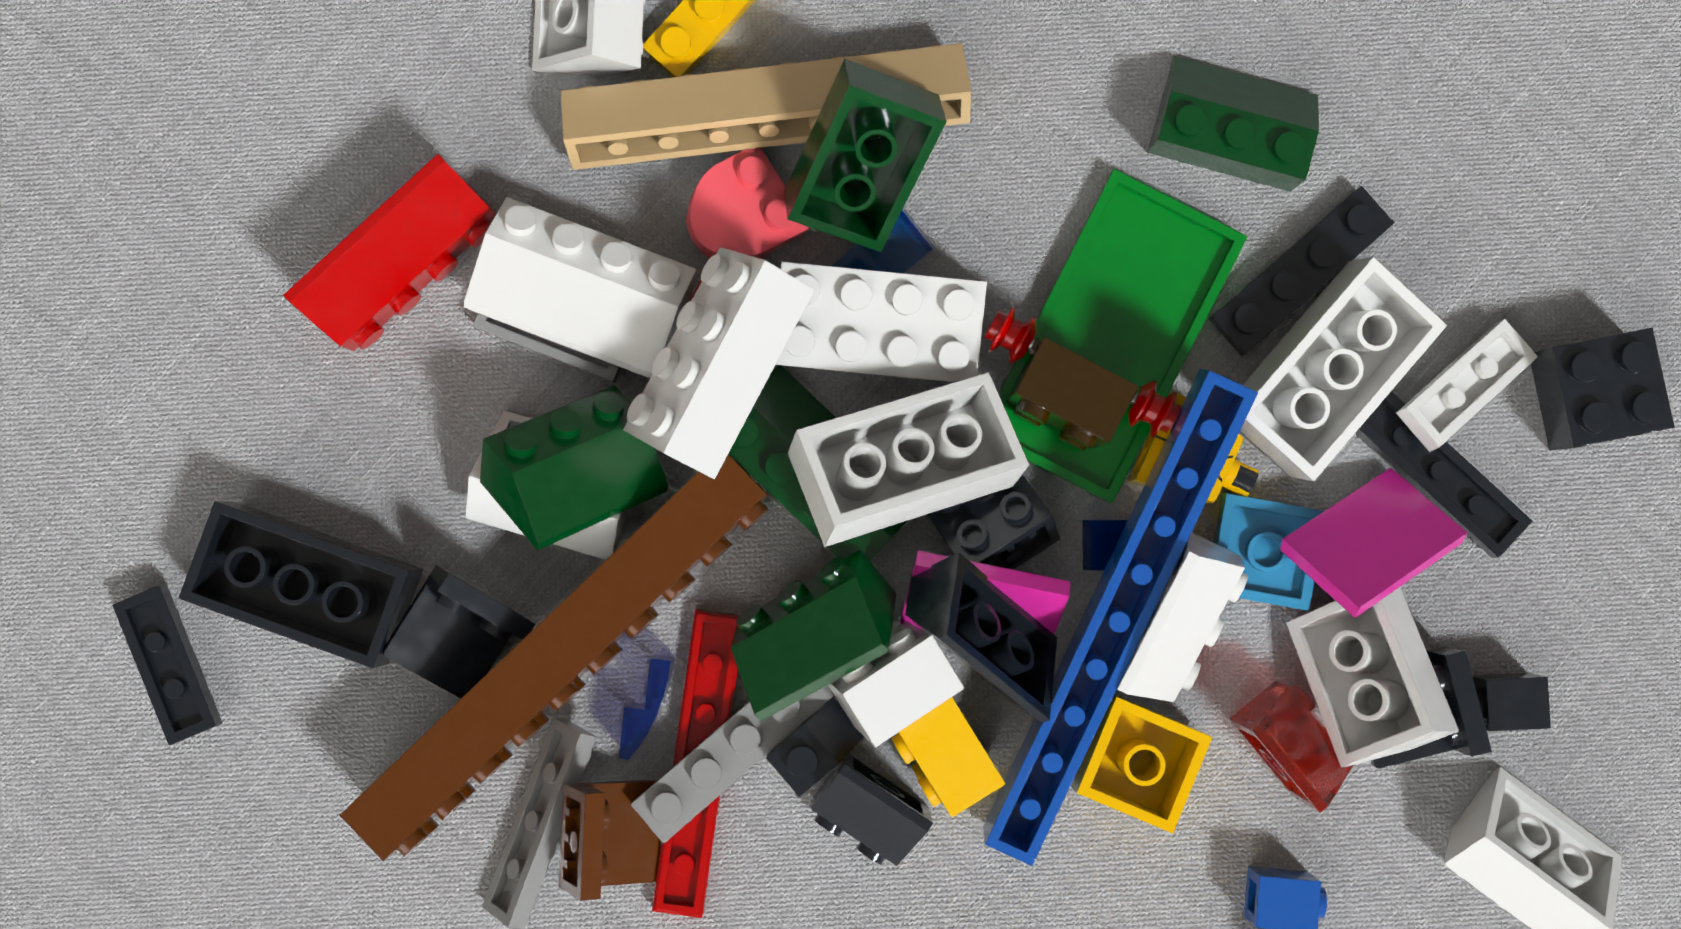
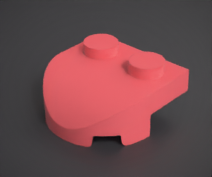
[686,148,810,259]

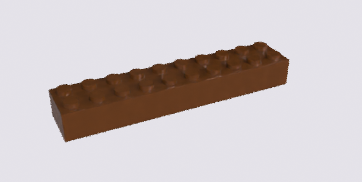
[339,454,770,861]

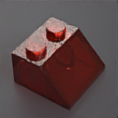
[1229,681,1353,813]

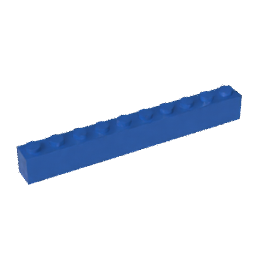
[983,368,1258,866]

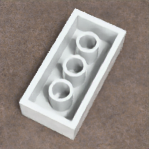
[623,247,815,480]
[1240,257,1447,481]
[775,262,987,382]
[788,372,1029,547]

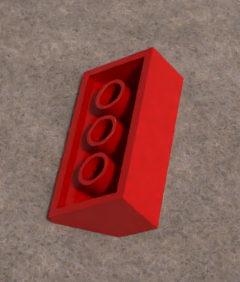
[283,154,497,351]

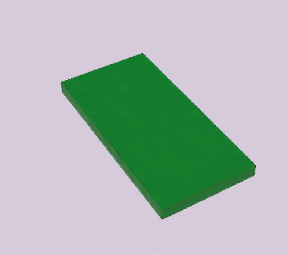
[998,169,1248,504]

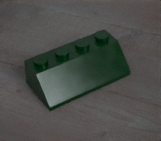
[728,365,908,560]

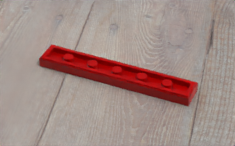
[652,609,740,918]

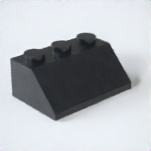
[905,552,1058,723]

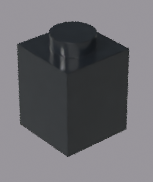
[1472,673,1551,731]

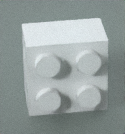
[828,621,964,747]

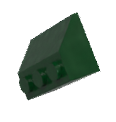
[1147,56,1319,192]
[480,385,668,551]
[731,549,896,721]

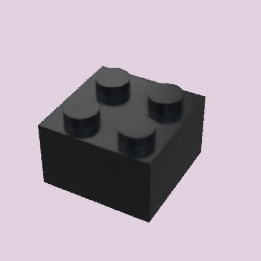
[1531,327,1675,451]

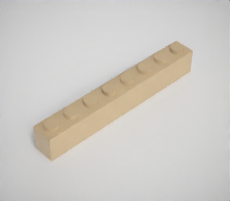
[561,43,971,170]

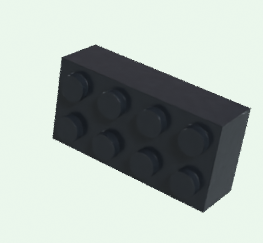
[178,501,423,668]

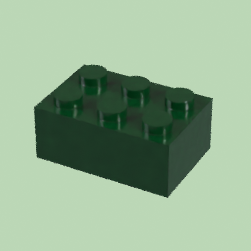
[784,58,947,252]

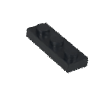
[112,585,223,746]

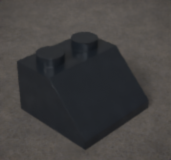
[811,753,933,866]

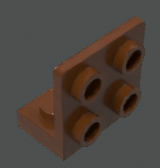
[559,780,660,901]

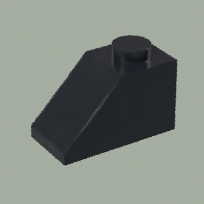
[766,696,864,797]

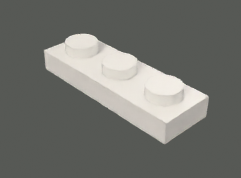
[1396,319,1538,452]

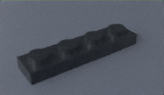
[1209,186,1395,356]
[1356,391,1532,558]

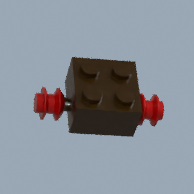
[984,306,1181,451]

